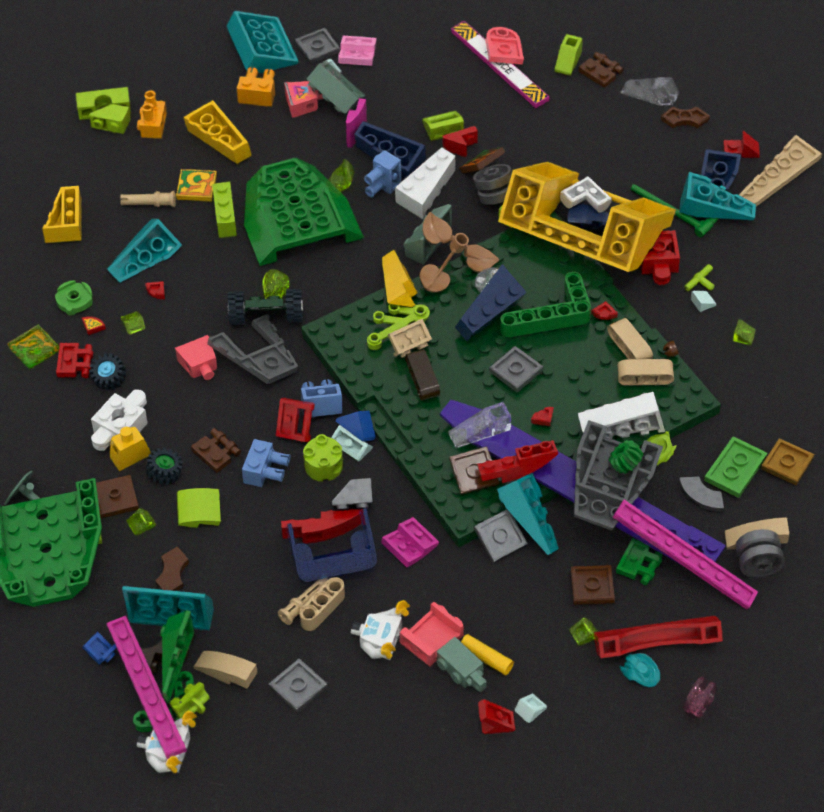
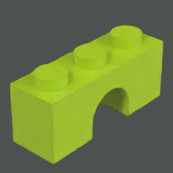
[76,87,131,120]
[212,182,237,238]

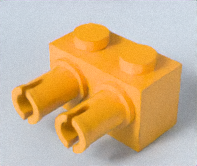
[237,67,275,107]
[137,91,167,138]

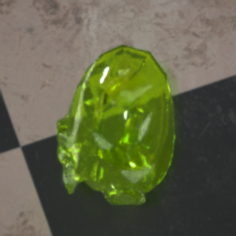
[329,159,355,191]
[262,269,290,299]

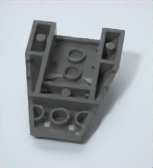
[574,420,663,530]

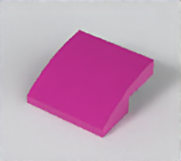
[346,98,367,148]
[381,517,439,567]

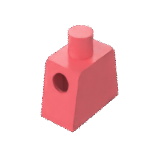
[175,335,217,380]

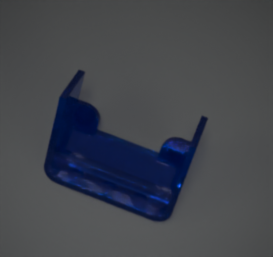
[286,508,377,582]

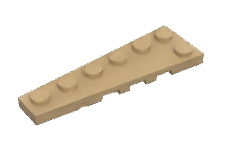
[739,135,822,207]

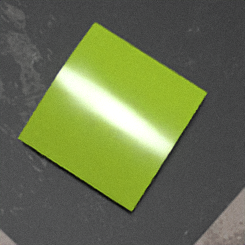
[177,488,221,528]

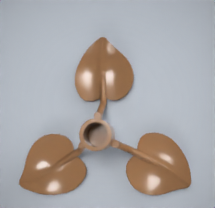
[420,212,499,292]

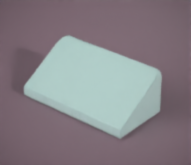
[331,425,373,461]

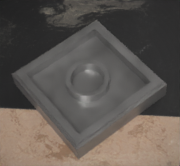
[295,28,340,64]
[489,346,543,392]
[473,510,528,562]
[269,659,328,713]

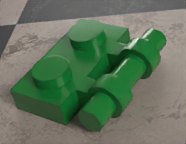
[616,538,663,585]

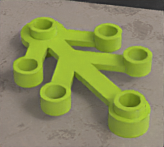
[367,304,430,350]

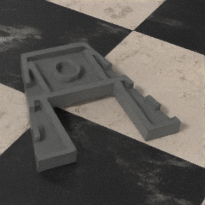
[207,314,298,384]

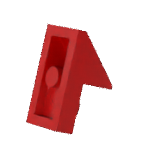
[443,126,478,157]
[723,131,760,158]
[478,699,515,734]

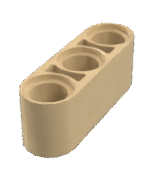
[607,318,653,359]
[617,359,674,385]
[300,577,345,631]

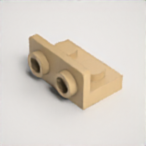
[388,319,432,358]

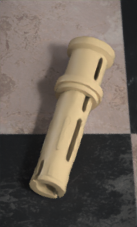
[120,191,176,207]
[278,575,329,625]

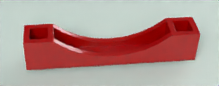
[594,616,723,658]

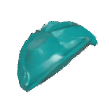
[619,653,660,687]

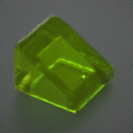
[121,311,145,334]
[733,319,756,345]
[126,508,156,535]
[569,617,598,646]

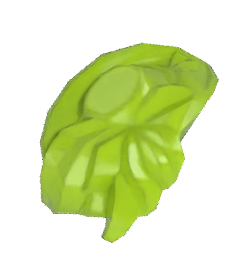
[646,431,677,465]

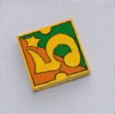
[176,169,217,201]

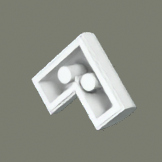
[560,177,612,213]

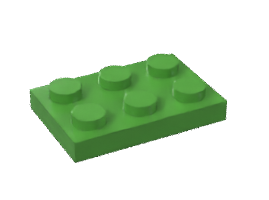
[704,436,767,498]

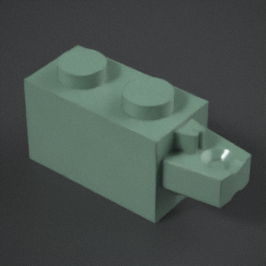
[436,637,487,692]

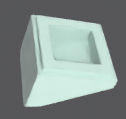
[691,291,716,312]
[515,694,547,723]

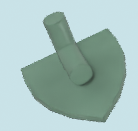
[4,470,40,505]

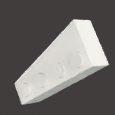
[395,148,455,219]
[578,392,665,439]

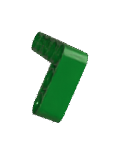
[500,272,591,337]

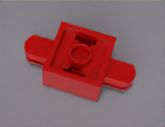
[640,229,680,285]

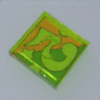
[8,324,60,370]

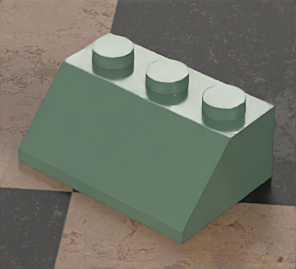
[307,61,365,114]
[404,204,452,265]

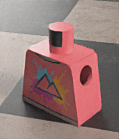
[284,81,324,118]

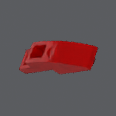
[477,440,558,483]
[281,509,361,544]

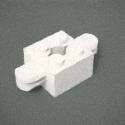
[91,390,148,451]

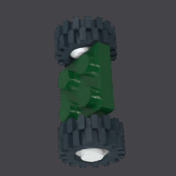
[228,289,303,325]

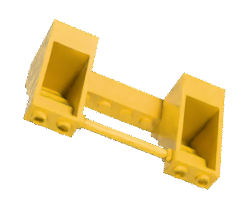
[498,162,676,272]

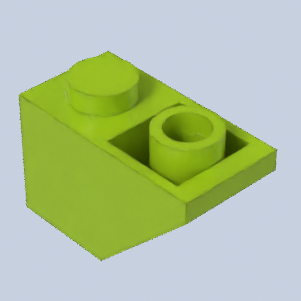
[555,34,582,76]
[89,104,131,134]

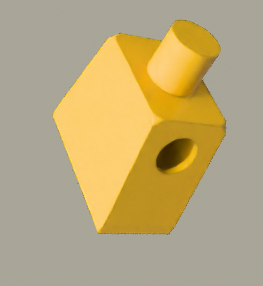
[110,427,151,471]

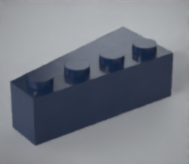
[355,121,426,180]
[455,264,527,341]

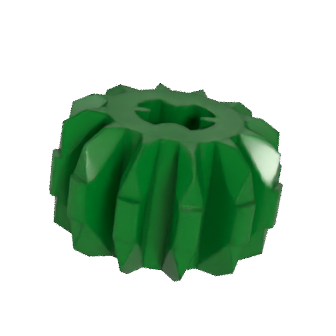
[609,440,643,474]

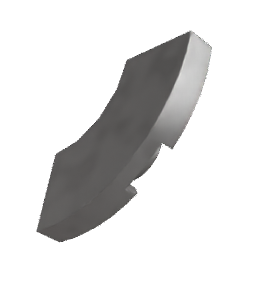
[679,477,724,512]

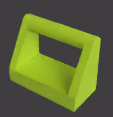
[422,111,464,141]

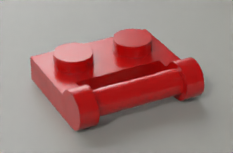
[276,398,315,442]

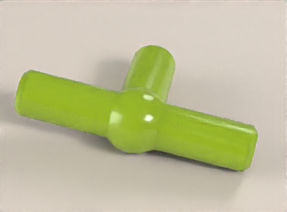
[684,264,714,291]

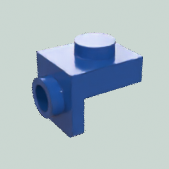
[82,632,117,665]

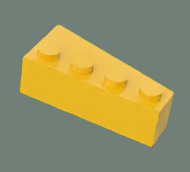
[183,100,252,164]

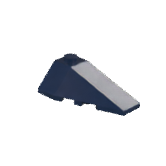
[701,149,741,218]
[568,202,609,230]

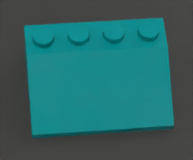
[227,11,299,73]
[122,586,214,630]

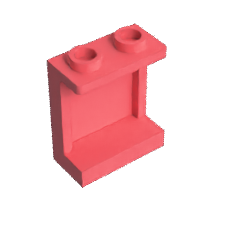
[399,602,463,667]

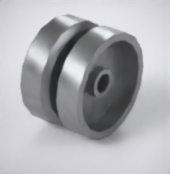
[473,164,512,205]
[735,529,785,578]

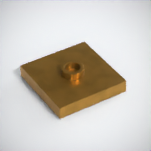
[761,438,814,486]

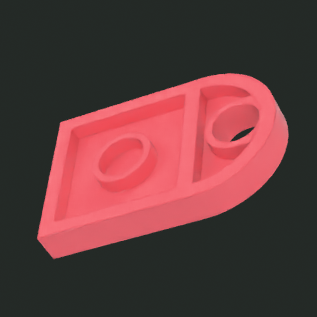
[486,27,524,65]

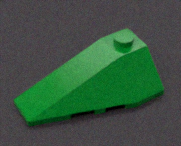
[160,611,194,704]

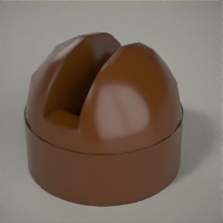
[663,341,679,357]

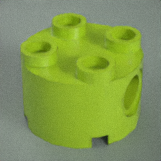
[303,434,343,481]

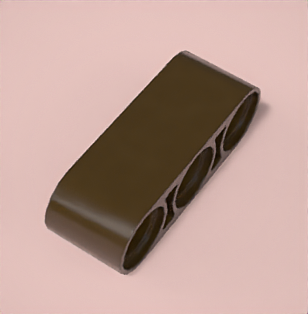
[405,350,441,401]

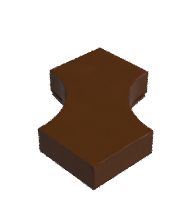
[660,106,710,129]
[155,546,189,591]

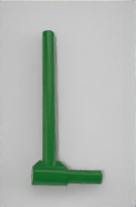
[631,184,719,238]

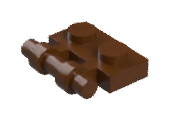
[579,52,624,88]
[191,428,241,473]

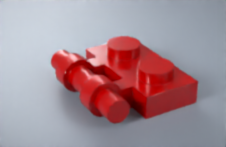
[56,343,94,378]

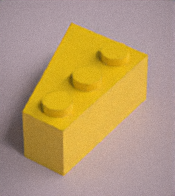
[42,186,82,243]

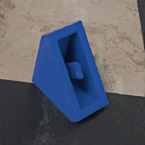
[335,410,375,442]

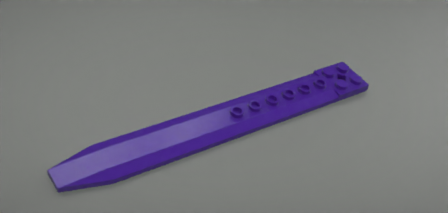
[440,400,726,566]

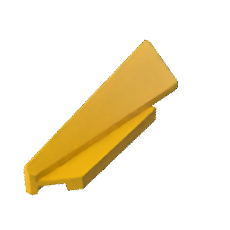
[382,250,418,307]

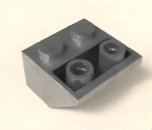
[332,478,372,509]

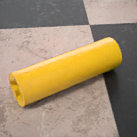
[461,634,514,675]

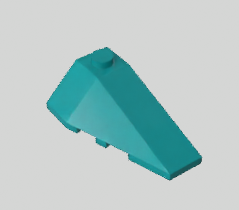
[679,172,756,220]
[107,219,182,282]
[497,473,558,555]

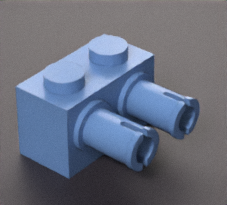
[364,150,401,197]
[301,379,342,417]
[242,439,291,487]

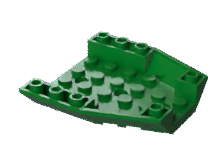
[244,158,363,266]
[0,478,102,607]

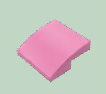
[338,36,376,66]

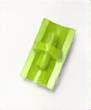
[170,682,210,719]

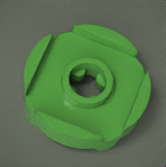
[55,281,93,315]

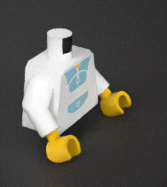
[351,600,410,660]
[137,711,197,773]

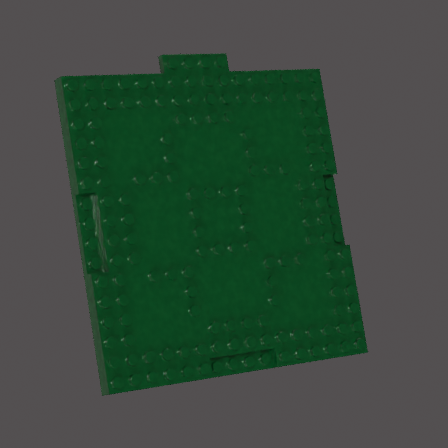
[301,211,721,548]

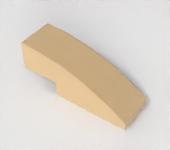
[725,518,789,550]
[194,651,257,688]

